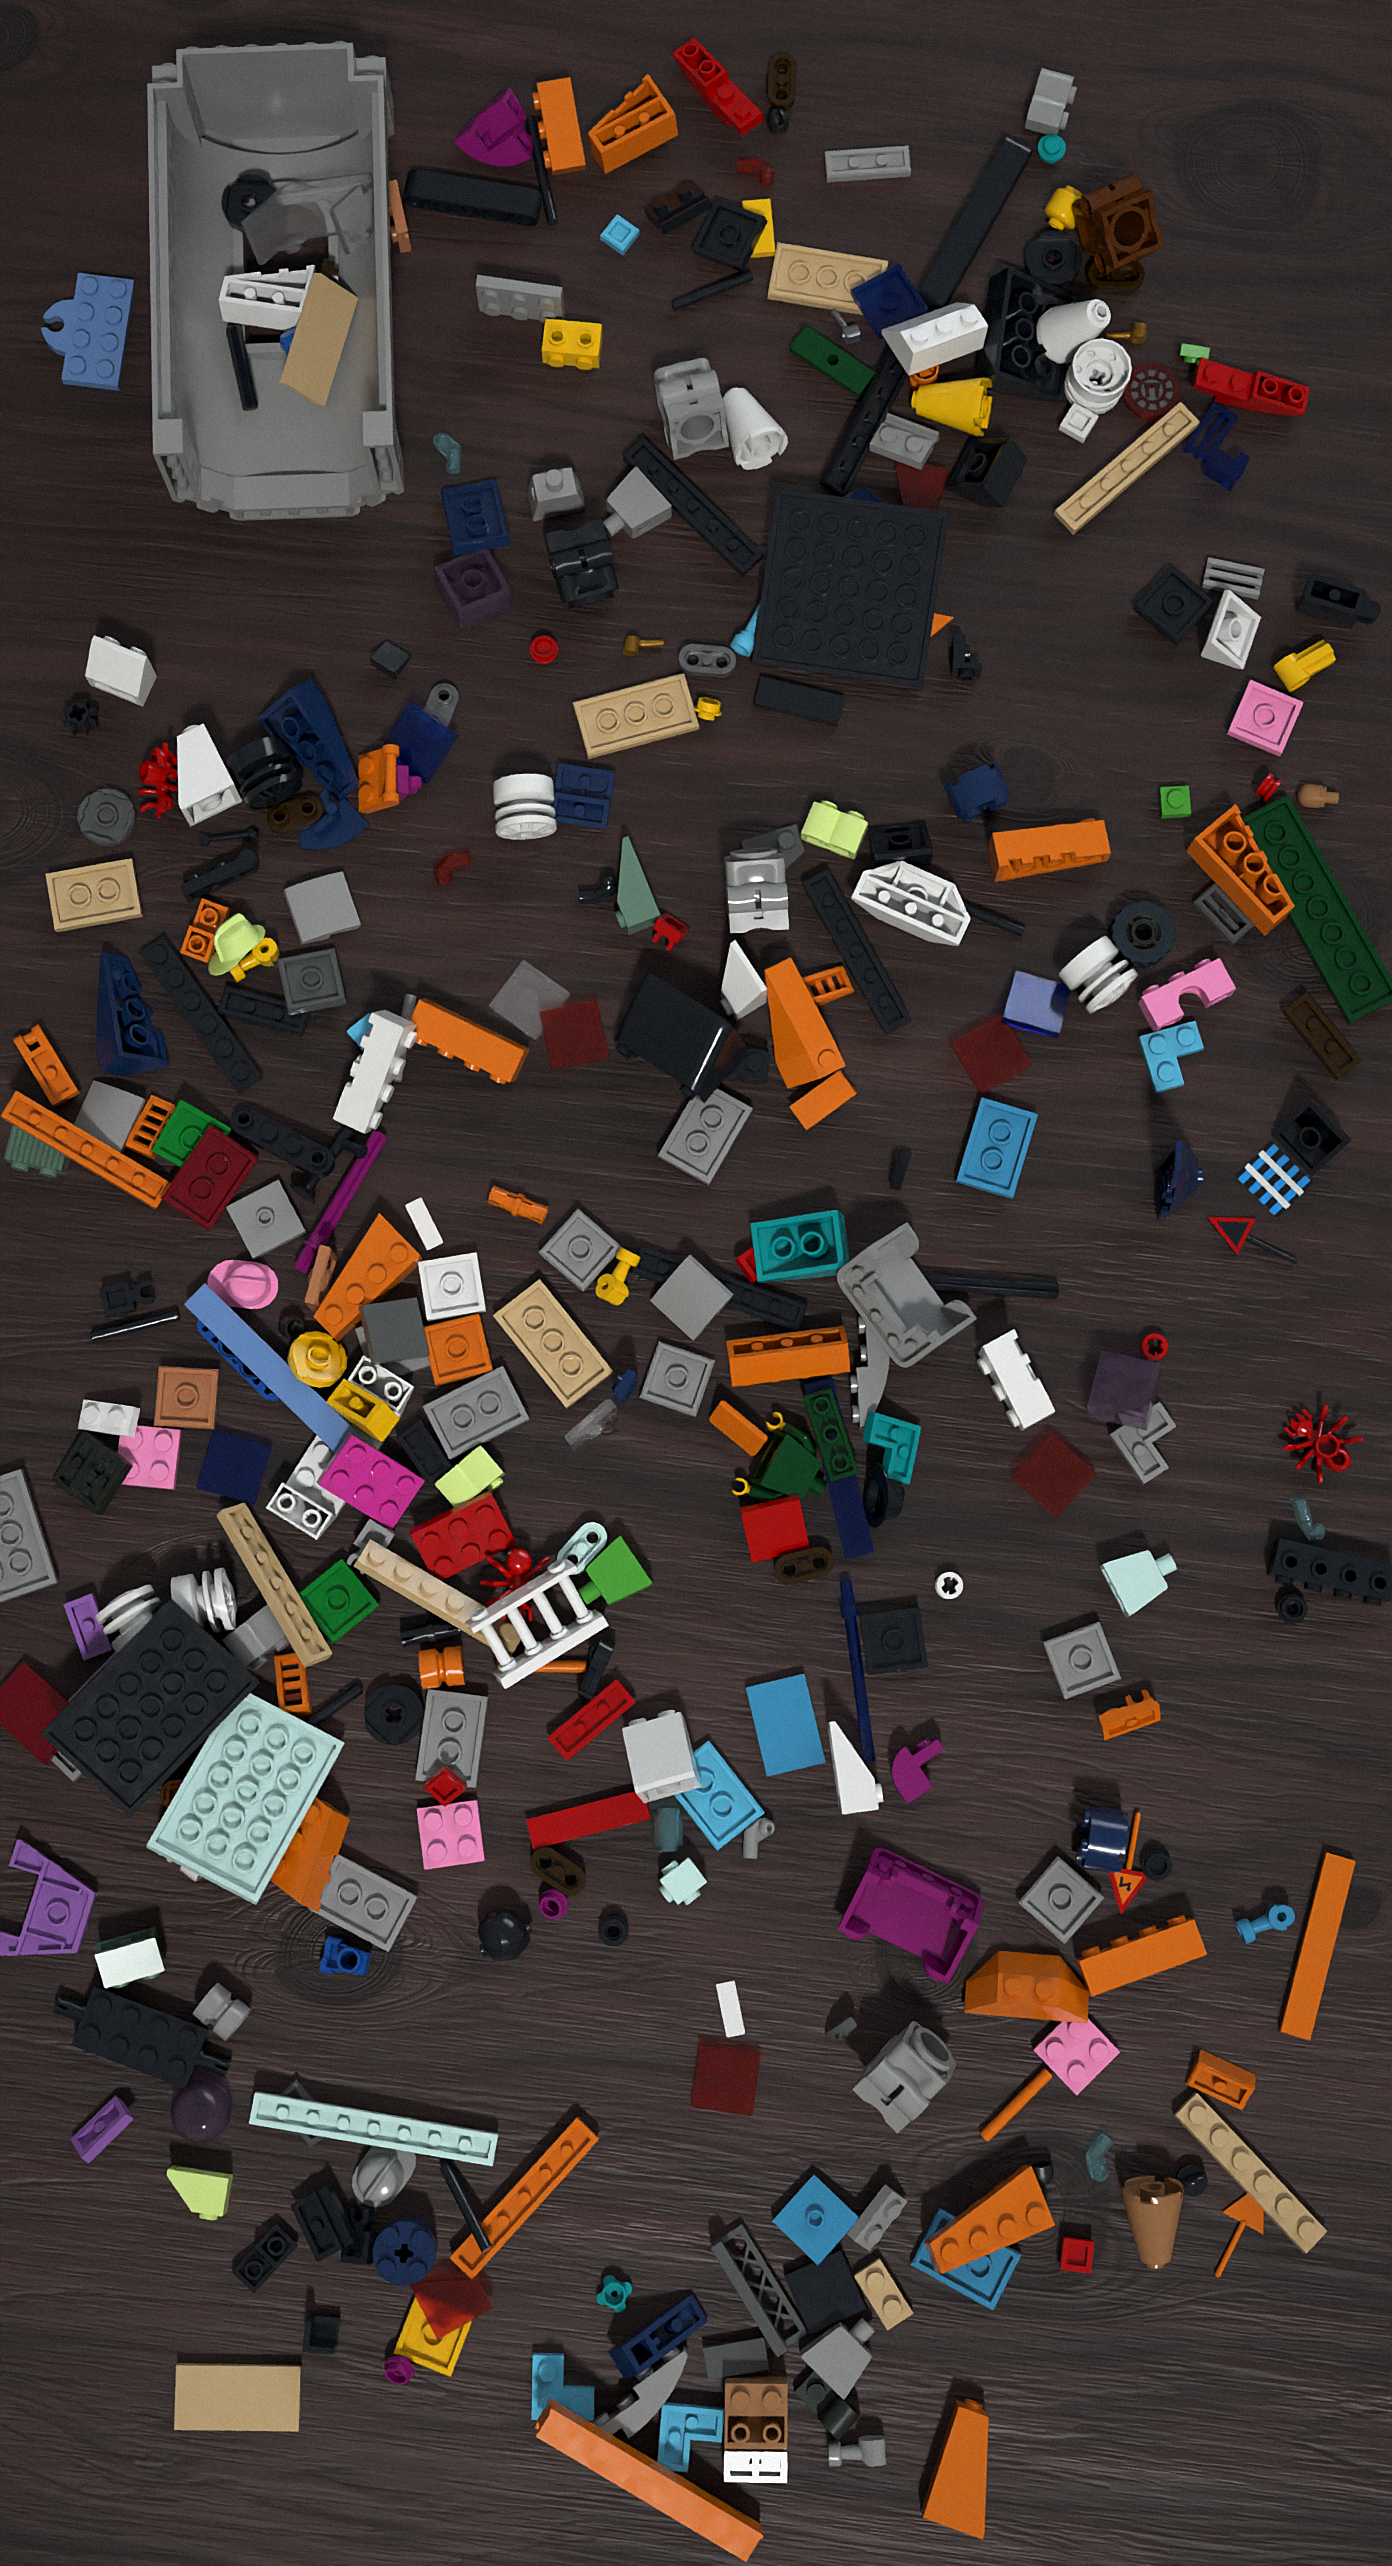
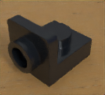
[951,634,982,681]

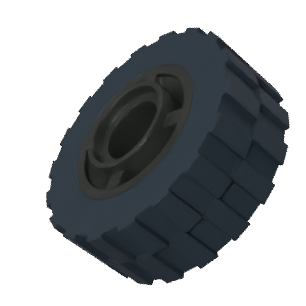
[1108,901,1176,969]

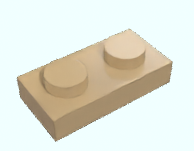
[853,2257,914,2331]

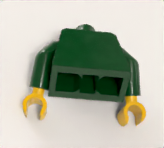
[732,1412,827,1503]

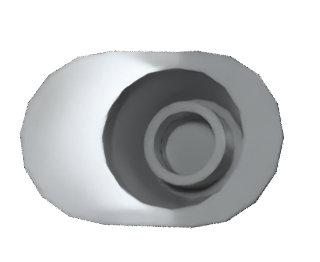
[352,2146,416,2207]

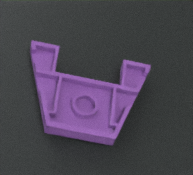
[0,1839,97,1956]

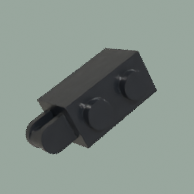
[1297,573,1381,628]

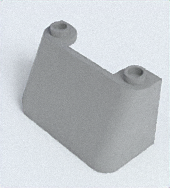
[837,1222,977,1368]

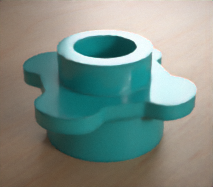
[597,2275,632,2312]

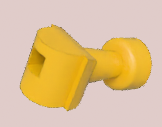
[230,938,280,982]
[596,1247,641,1306]

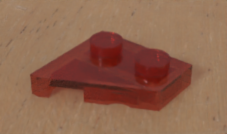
[895,461,949,511]
[409,2279,493,2340]

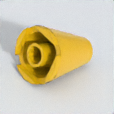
[912,377,992,436]

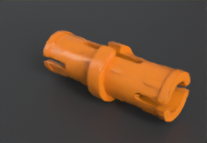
[487,1185,549,1225]

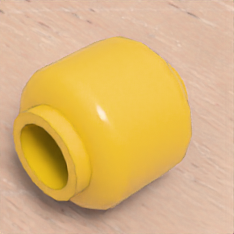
[1044,185,1083,232]

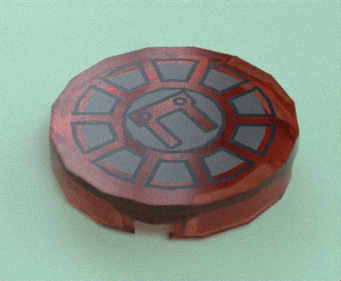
[1122,363,1180,421]

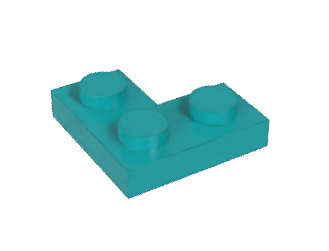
[862,1412,922,1485]

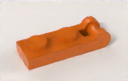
[13,1024,80,1108]

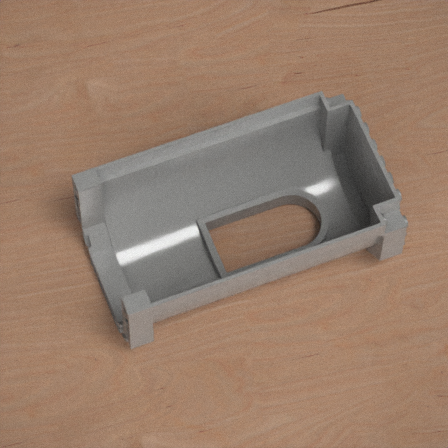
[147,41,404,521]

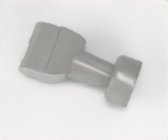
[828,2435,887,2467]

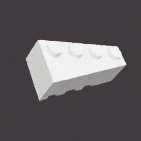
[333,1010,417,1134]

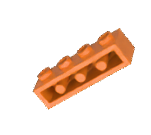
[410,998,530,1084]
[726,1326,850,1387]
[1076,1915,1207,1997]

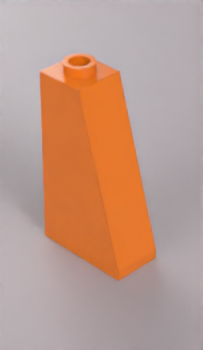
[921,2399,989,2539]

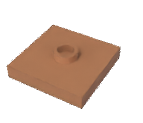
[304,1245,338,1311]
[154,1366,220,1430]

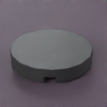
[77,788,137,847]

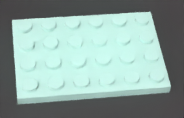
[146,1693,345,1905]

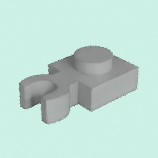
[347,1517,396,1574]

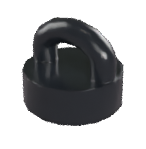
[1175,2163,1208,2196]

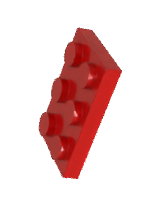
[409,1490,517,1581]

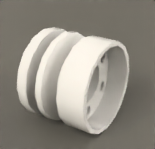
[1064,338,1132,414]
[492,774,557,840]
[1059,936,1138,1014]
[171,1568,237,1633]
[95,1585,161,1654]

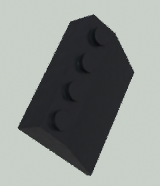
[976,267,1078,403]

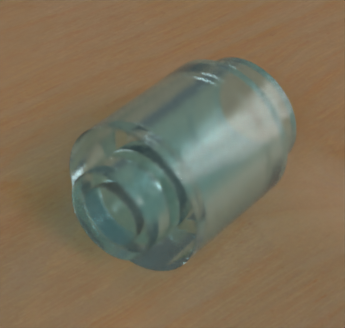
[653,1808,684,1852]

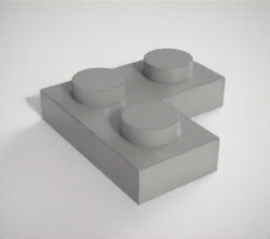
[1109,1402,1176,1485]

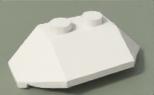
[851,861,971,946]

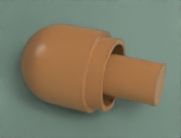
[1297,784,1339,808]

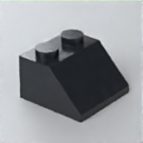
[944,438,1028,508]

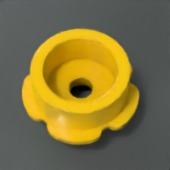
[694,697,722,720]

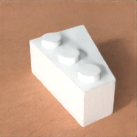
[219,265,316,331]
[977,1329,1055,1431]

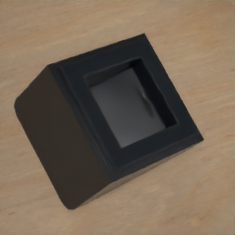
[370,641,411,680]

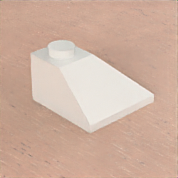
[719,940,767,1021]

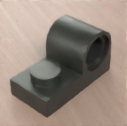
[794,2370,861,2440]

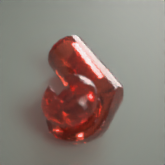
[433,851,471,885]

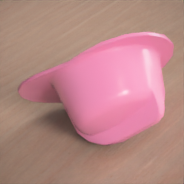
[207,1260,278,1309]

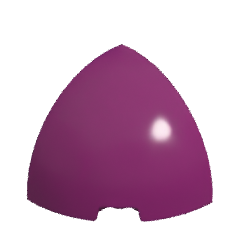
[454,87,533,166]

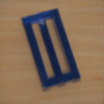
[1183,402,1239,465]

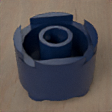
[944,762,1011,824]
[1076,1807,1128,1873]
[373,2216,438,2286]

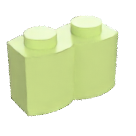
[801,800,868,859]
[435,1445,505,1508]

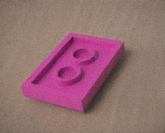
[316,1432,425,1530]

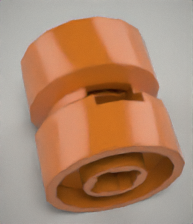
[418,1646,466,1689]

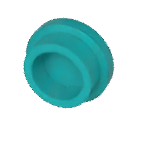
[1037,134,1066,163]

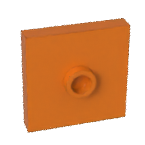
[424,1313,493,1386]

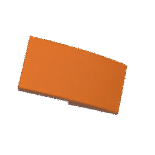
[180,898,231,963]
[789,1070,857,1130]

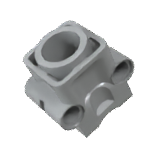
[654,358,729,460]
[724,848,789,933]
[852,2021,957,2134]

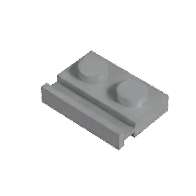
[870,413,939,470]

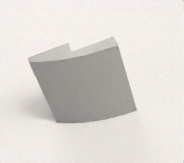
[283,871,361,945]
[74,1080,146,1154]
[650,1255,734,1341]

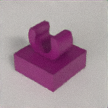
[397,765,421,802]

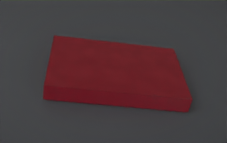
[159,1125,259,1231]
[0,1661,69,1765]

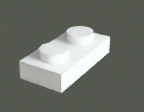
[78,1399,140,1438]

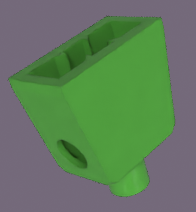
[577,1536,653,1605]

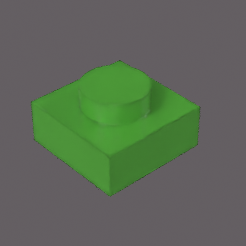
[1178,343,1210,364]
[1158,786,1191,819]

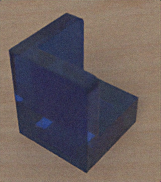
[1202,450,1251,491]

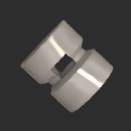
[192,1982,252,2042]

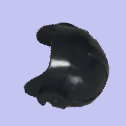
[477,1907,533,1961]

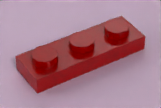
[547,1679,636,1761]

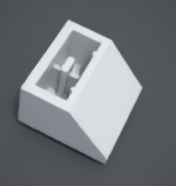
[85,635,157,707]

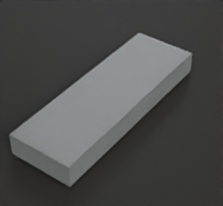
[824,145,911,182]

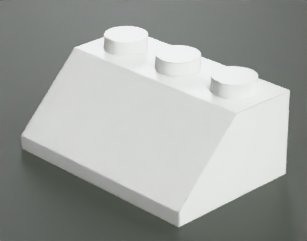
[881,302,988,376]

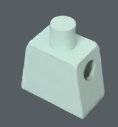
[1099,1550,1177,1617]

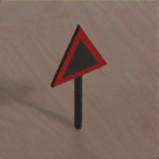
[1207,1217,1298,1264]

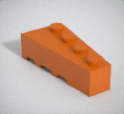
[1186,804,1295,936]
[987,818,1111,882]
[313,1213,423,1342]
[924,2164,1055,2274]

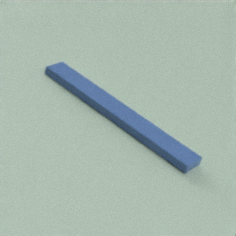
[184,1283,369,1453]

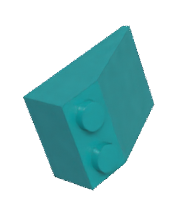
[751,1210,850,1282]

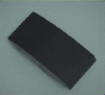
[232,2224,298,2294]

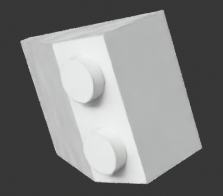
[827,1721,883,1814]

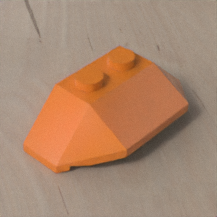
[964,1951,1089,2023]

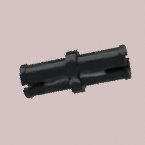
[400,1620,463,1648]

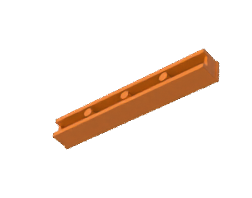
[534,2398,764,2562]

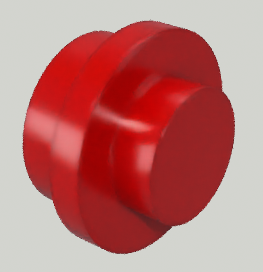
[529,635,558,664]

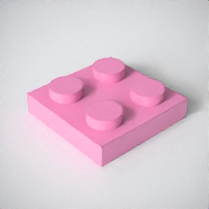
[1227,680,1304,757]
[118,1426,182,1490]
[417,1800,485,1870]
[1033,2019,1120,2096]

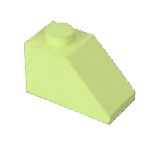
[167,2165,233,2220]

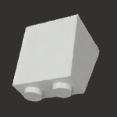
[177,724,242,827]
[622,1710,702,1803]

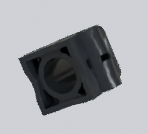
[543,519,619,609]

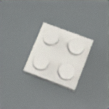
[418,1252,486,1321]

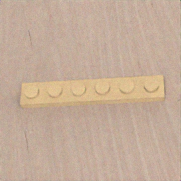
[1054,402,1200,535]
[217,1502,333,1668]
[354,1539,521,1657]
[1173,2093,1327,2254]

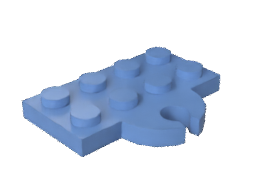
[41,273,136,391]

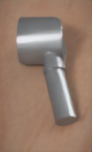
[830,309,860,344]

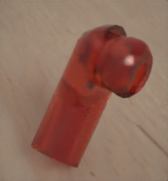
[738,158,776,185]

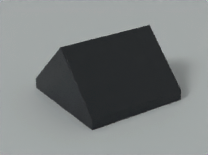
[868,821,933,869]
[1271,1097,1352,1177]

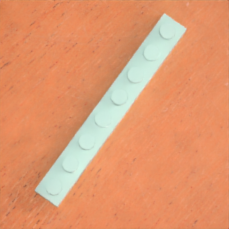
[249,2091,498,2166]

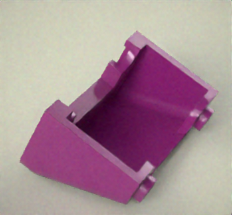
[837,1848,984,1984]

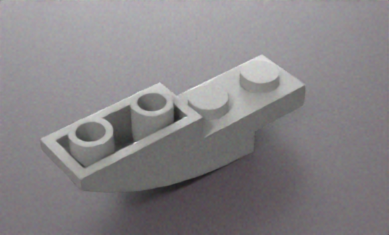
[850,1316,890,1430]
[591,2345,688,2438]

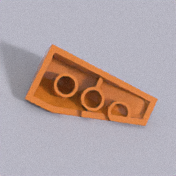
[764,957,846,1089]

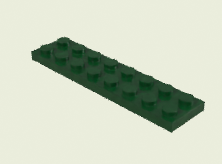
[1242,795,1392,1025]

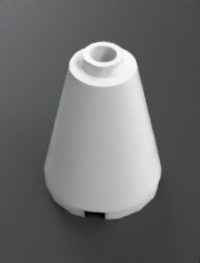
[1036,299,1111,364]
[723,388,788,470]

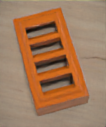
[802,965,854,1007]
[125,1095,175,1160]
[274,1652,313,1718]

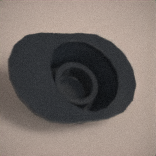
[862,1462,905,1528]

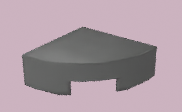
[825,2014,857,2041]

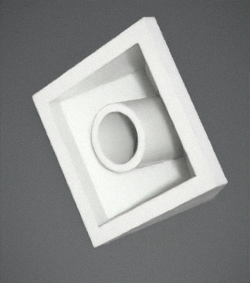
[1200,590,1261,669]

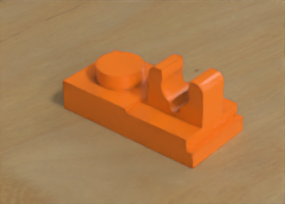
[1098,1690,1161,1741]

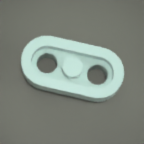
[557,1522,607,1575]

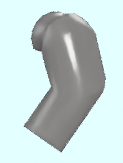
[742,1818,775,1859]

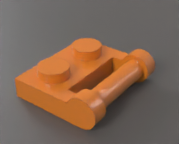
[358,744,399,814]

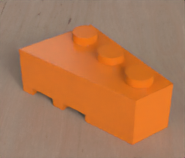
[532,77,586,176]
[270,1797,350,1912]

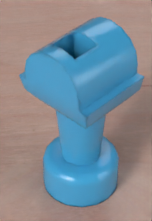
[1235,1903,1295,1945]

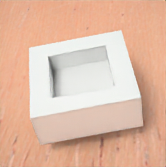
[1059,402,1099,443]

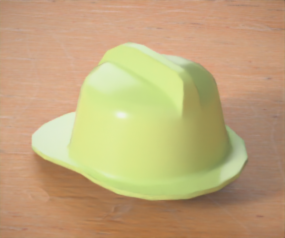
[208,913,265,976]

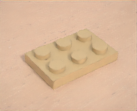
[46,858,143,932]

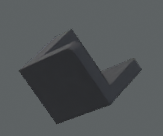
[302,2313,341,2355]

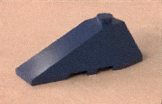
[258,680,360,801]
[96,952,168,1076]
[1157,1141,1203,1221]

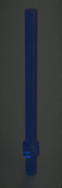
[840,1581,876,1763]

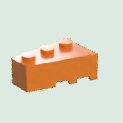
[588,74,678,174]

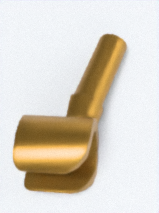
[1106,322,1147,345]
[622,636,664,656]

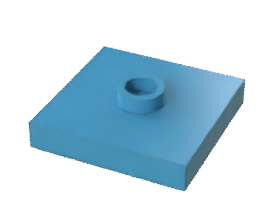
[772,2175,859,2265]

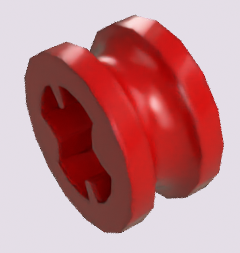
[1255,773,1282,802]
[1139,1333,1168,1361]

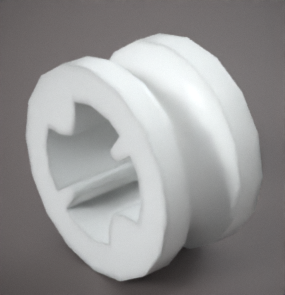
[935,1572,963,1599]

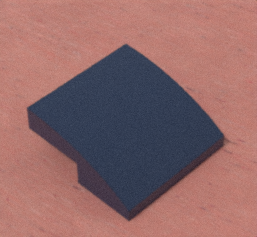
[551,763,616,829]

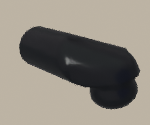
[579,876,618,904]

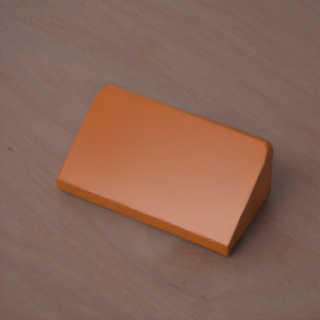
[709,1401,768,1457]
[1186,2050,1256,2110]

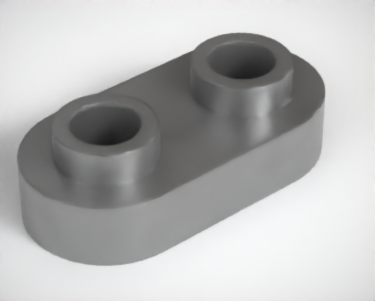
[679,644,736,678]
[419,683,459,741]

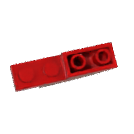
[672,37,764,136]
[1191,358,1310,416]

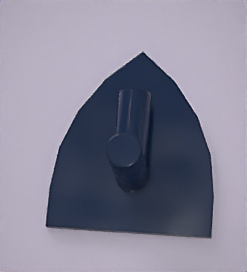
[300,788,370,850]

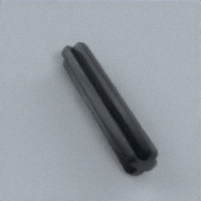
[226,325,258,411]

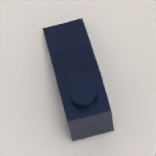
[608,2294,708,2378]

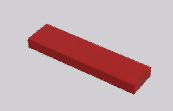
[526,1791,651,1850]

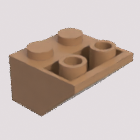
[724,2376,788,2449]

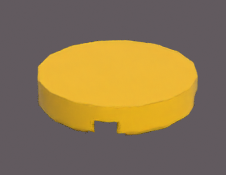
[287,1331,348,1388]

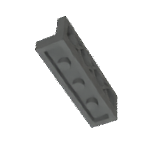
[711,2223,808,2357]

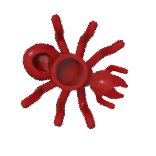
[138,742,178,819]
[1283,1404,1363,1484]
[480,1547,554,1621]

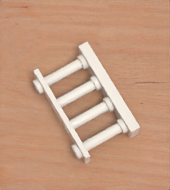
[464,1559,609,1689]

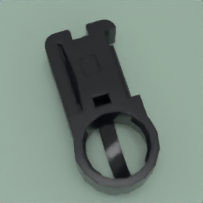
[577,1637,616,1700]

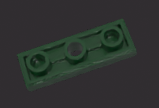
[790,326,875,399]
[802,1388,859,1483]

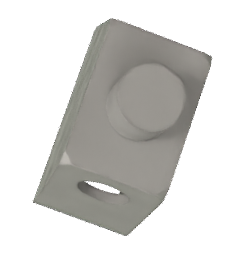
[603,466,672,539]
[527,467,586,521]
[800,2318,875,2400]

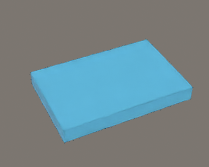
[674,1741,765,1851]

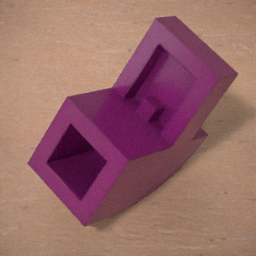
[890,1738,944,1804]

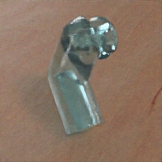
[433,433,462,474]
[1292,1499,1325,1542]
[1085,2132,1114,2182]

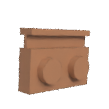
[389,179,412,253]

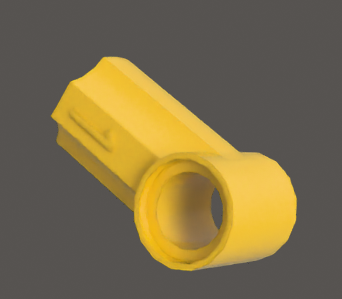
[1273,640,1336,692]

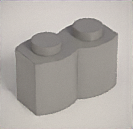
[1025,68,1077,135]
[222,1604,290,1670]

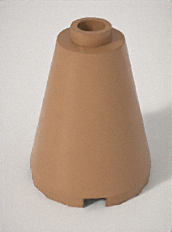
[1121,2176,1184,2269]

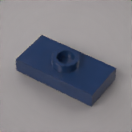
[611,1369,639,1406]

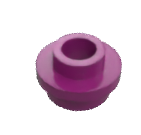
[539,1889,569,1919]
[384,2355,415,2385]

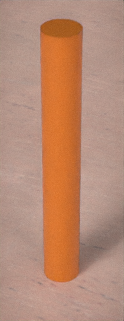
[496,1660,587,1673]
[979,2068,1053,2142]

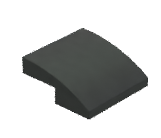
[52,1430,133,1516]

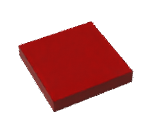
[739,1494,810,1563]

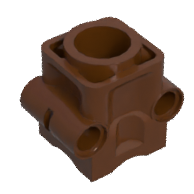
[1072,173,1164,275]

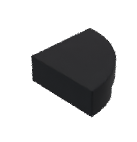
[889,1149,912,1191]

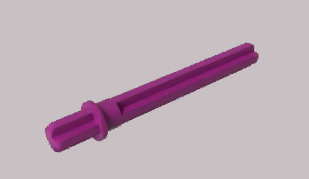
[294,1130,386,1274]

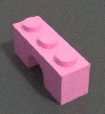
[1138,958,1236,1032]

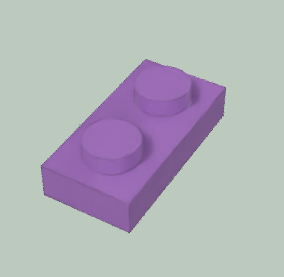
[63,1593,114,1661]
[71,2095,134,2163]

